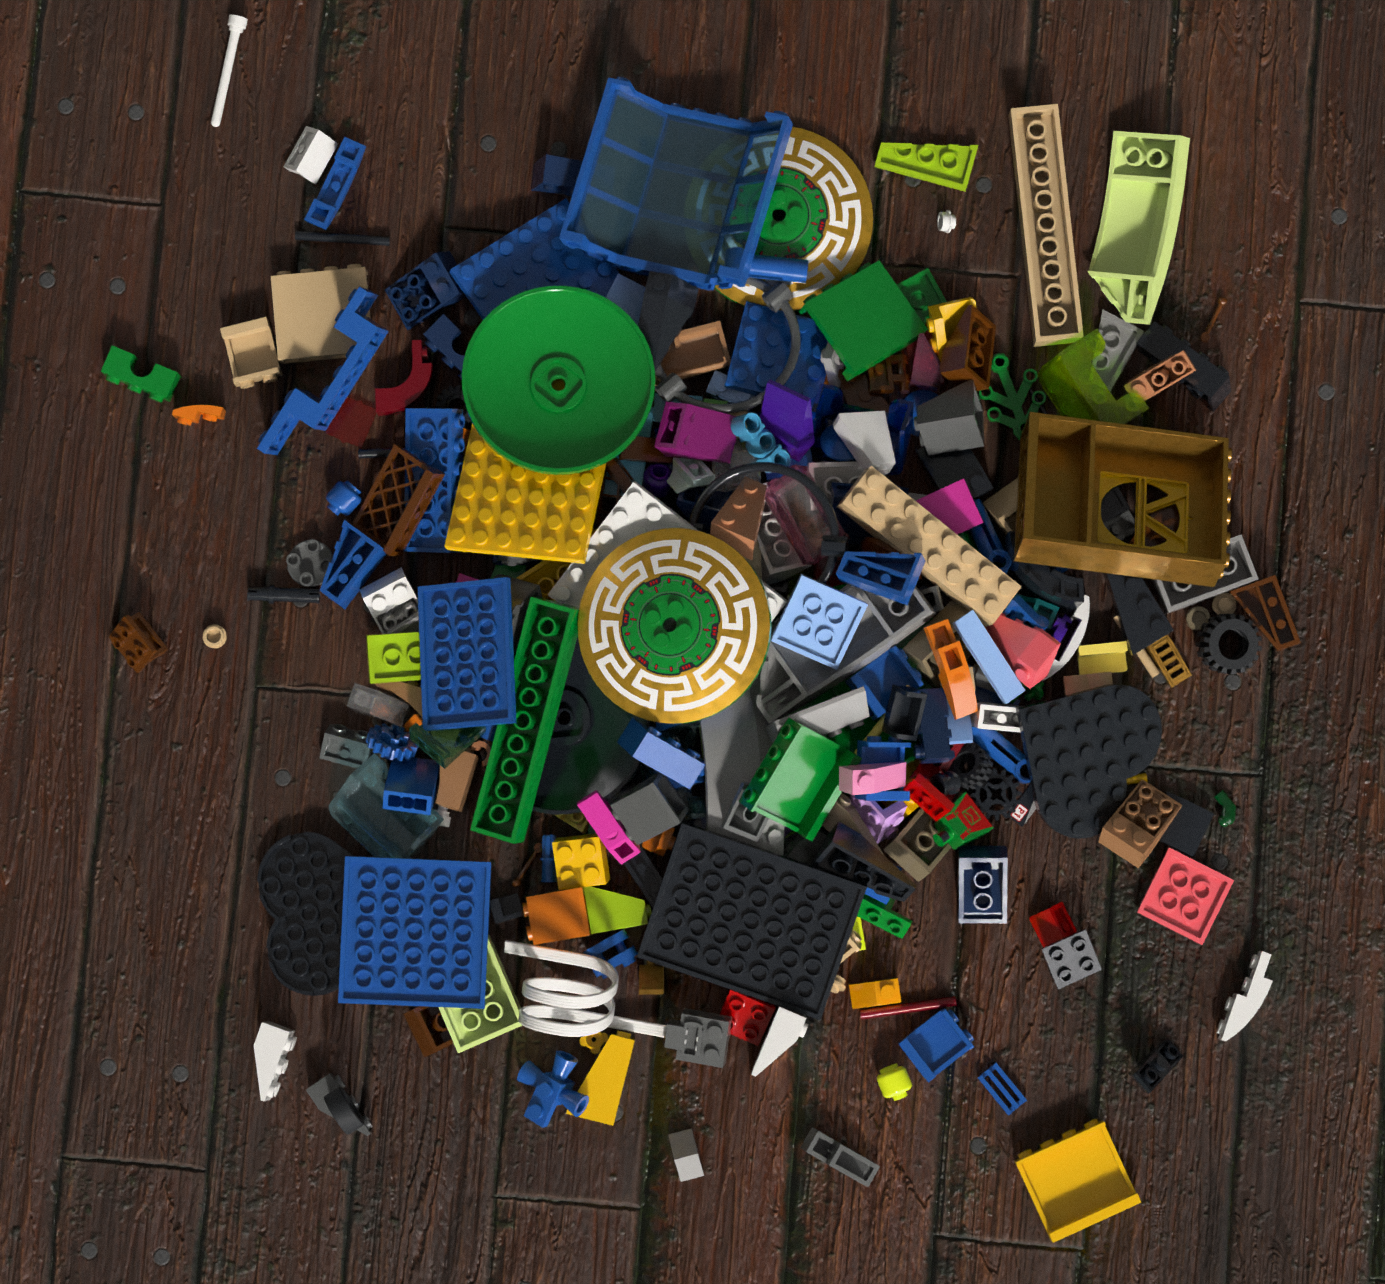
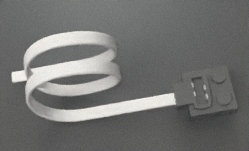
[504,940,732,1068]

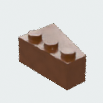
[1229,575,1301,652]

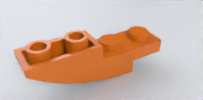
[924,619,978,720]

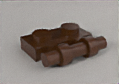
[866,349,911,394]

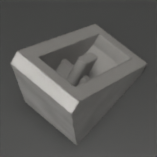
[668,1128,704,1182]

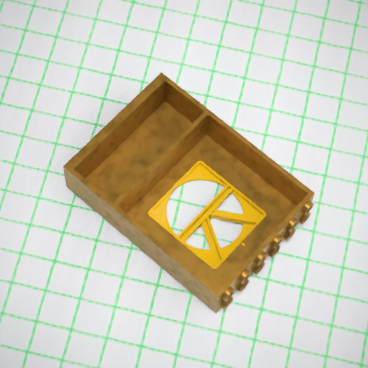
[1014,412,1232,587]

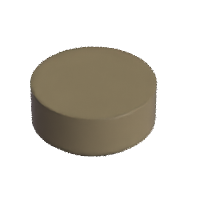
[1186,606,1211,631]

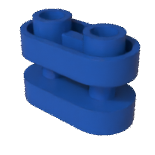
[583,929,638,979]

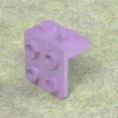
[850,795,907,844]

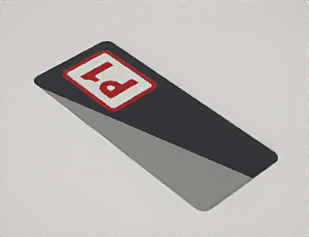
[1008,785,1036,827]

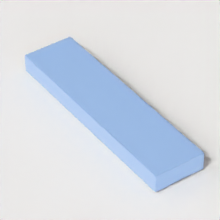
[952,610,1026,704]

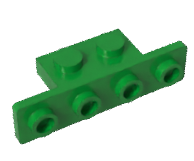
[857,894,912,939]

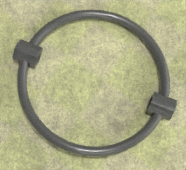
[655,272,801,414]

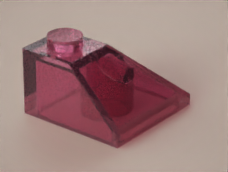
[909,333,945,392]

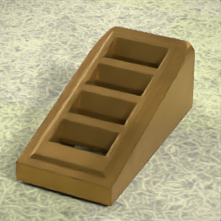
[1146,634,1192,688]

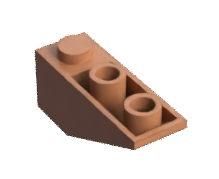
[1124,350,1197,406]

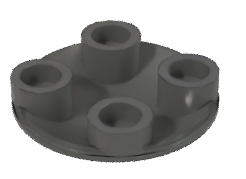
[286,539,333,587]

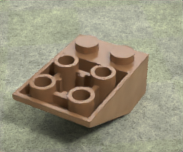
[1098,779,1182,868]

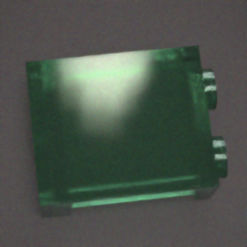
[409,722,486,769]

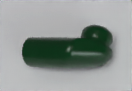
[1214,790,1236,827]

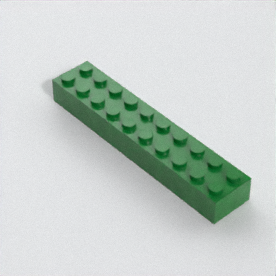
[470,597,579,844]

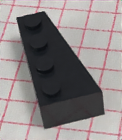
[1136,321,1231,413]

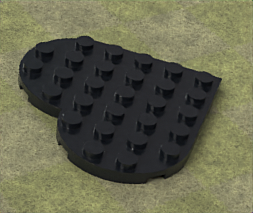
[1016,684,1162,839]
[257,832,355,996]

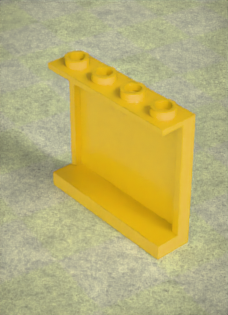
[1014,1119,1141,1243]

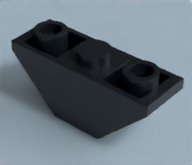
[1128,1038,1183,1094]

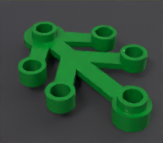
[978,353,1046,440]

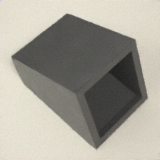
[914,380,984,455]
[610,772,689,845]

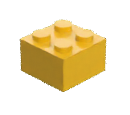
[552,833,610,890]

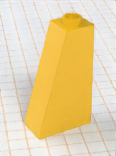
[566,1031,635,1126]

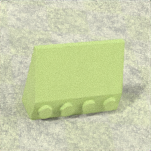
[439,935,522,1053]

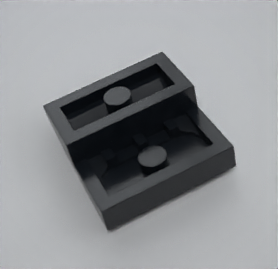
[1159,792,1214,857]

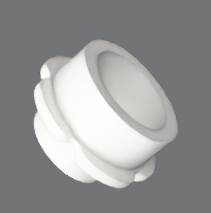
[937,210,956,233]

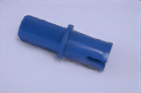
[540,835,557,882]

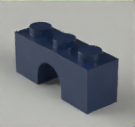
[424,314,465,380]

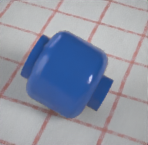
[326,480,361,516]

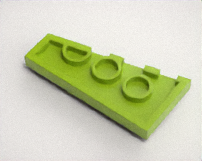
[875,142,978,192]

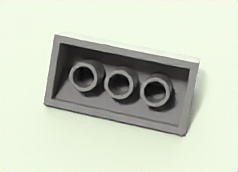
[766,686,869,744]

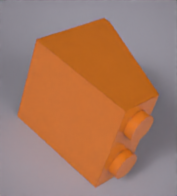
[522,887,592,945]

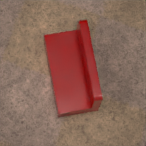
[1029,902,1077,947]

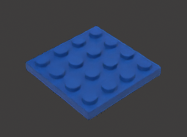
[724,301,828,412]

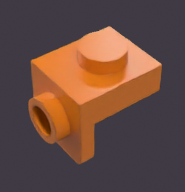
[642,828,676,856]

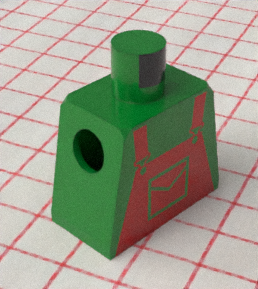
[933,792,994,850]

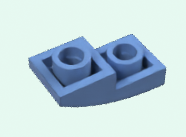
[946,698,973,745]

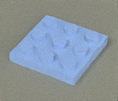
[771,574,868,670]

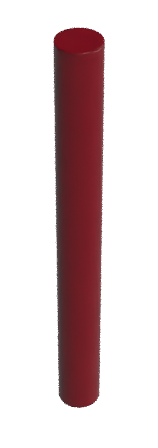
[860,996,956,1020]

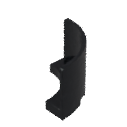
[1001,531,1084,613]

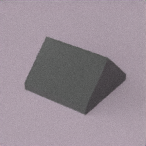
[720,782,769,842]

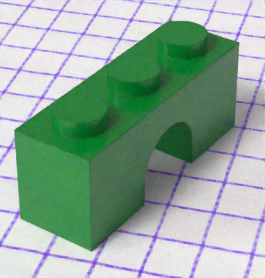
[101,346,181,403]

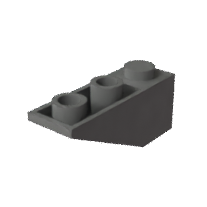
[306,1072,373,1136]

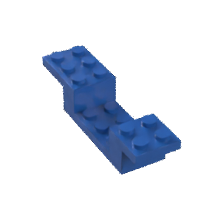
[257,286,389,455]

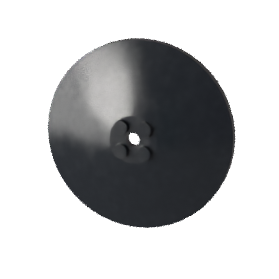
[468,637,652,815]

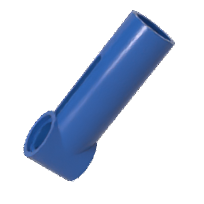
[726,248,808,283]
[969,499,1012,574]
[972,726,1030,784]

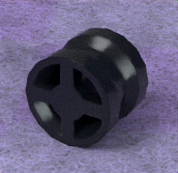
[930,770,960,796]

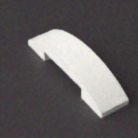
[1042,595,1090,682]

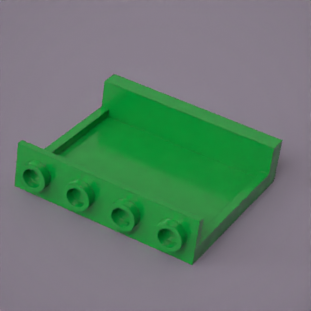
[799,260,928,381]
[738,717,862,841]

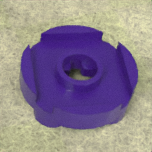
[1051,614,1073,642]

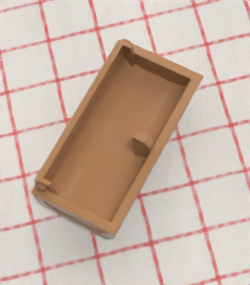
[655,321,731,386]

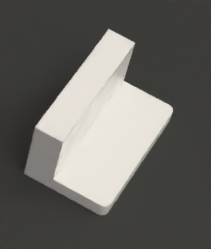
[283,126,338,184]

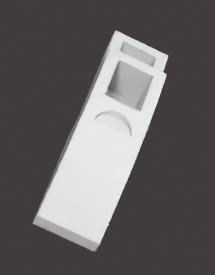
[1216,951,1272,1041]

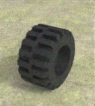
[1196,614,1262,674]

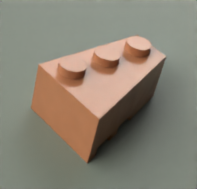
[710,476,767,560]

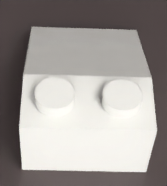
[751,1006,809,1077]

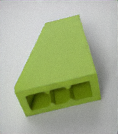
[583,886,652,934]

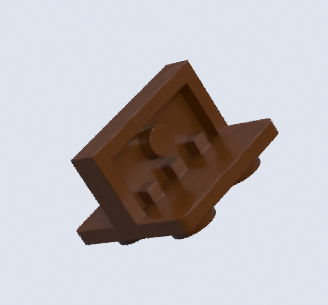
[109,612,168,673]

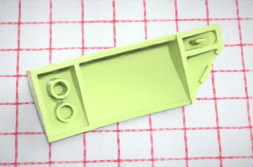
[1087,131,1190,325]

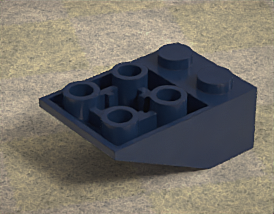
[385,251,466,330]

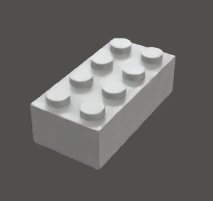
[1151,534,1258,615]

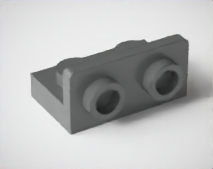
[319,724,371,771]

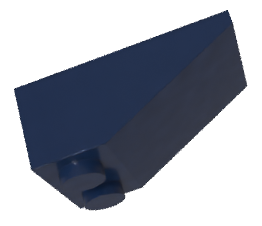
[958,846,1008,923]

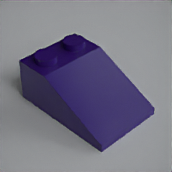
[760,379,815,462]

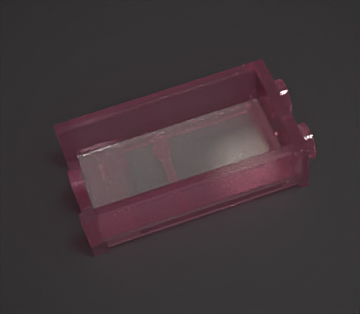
[765,464,850,565]

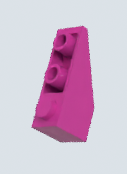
[577,790,641,864]

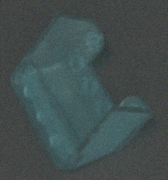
[329,753,444,859]

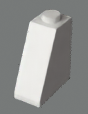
[833,411,896,475]

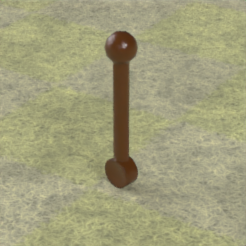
[1200,296,1227,342]
[512,843,542,887]

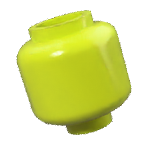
[877,1063,912,1101]

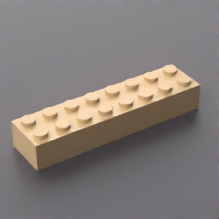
[836,466,1022,627]

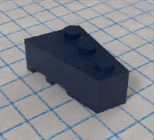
[531,154,614,201]
[913,688,955,764]

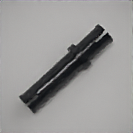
[247,585,320,604]

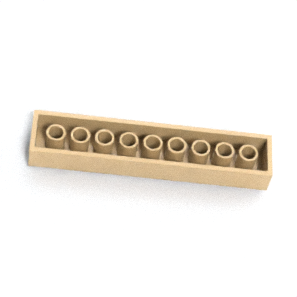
[1008,104,1084,347]

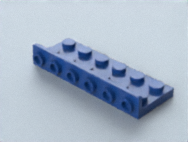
[404,408,465,553]

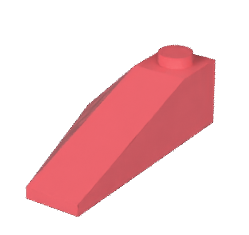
[983,613,1061,689]

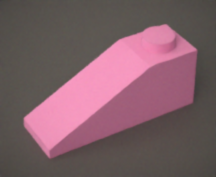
[839,761,906,795]

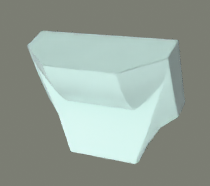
[667,457,715,494]

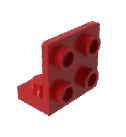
[903,764,957,821]
[720,989,776,1046]

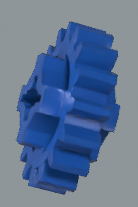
[366,723,419,761]

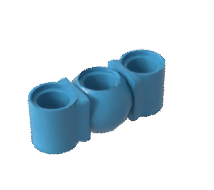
[730,412,791,473]

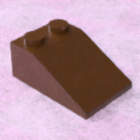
[939,305,996,391]
[403,1006,453,1057]

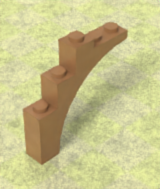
[374,681,479,812]

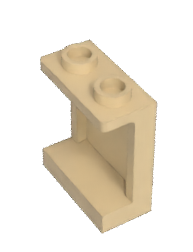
[220,317,282,389]

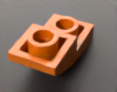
[172,405,226,426]

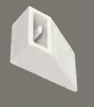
[359,567,418,634]
[254,1021,297,1101]

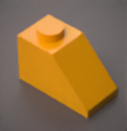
[849,978,901,1009]

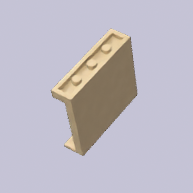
[271,264,375,364]

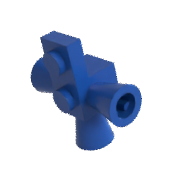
[517,1051,589,1128]

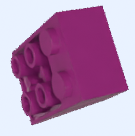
[654,402,737,463]

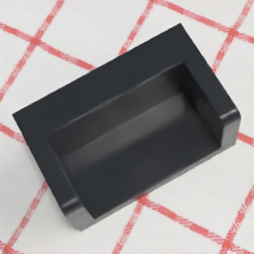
[882,684,928,741]

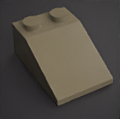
[883,807,951,882]

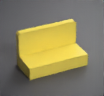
[1076,641,1128,675]

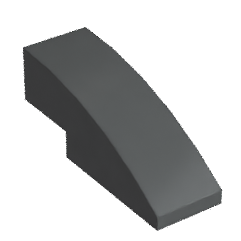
[800,1127,880,1187]

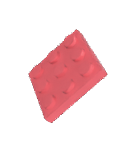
[1136,848,1234,945]

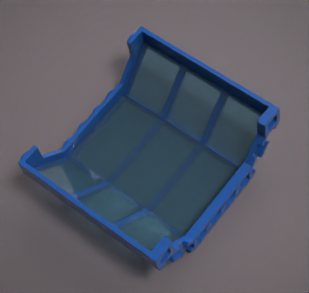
[559,77,793,290]

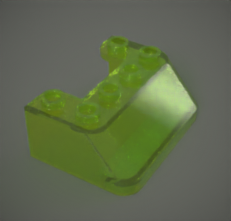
[1038,329,1149,425]

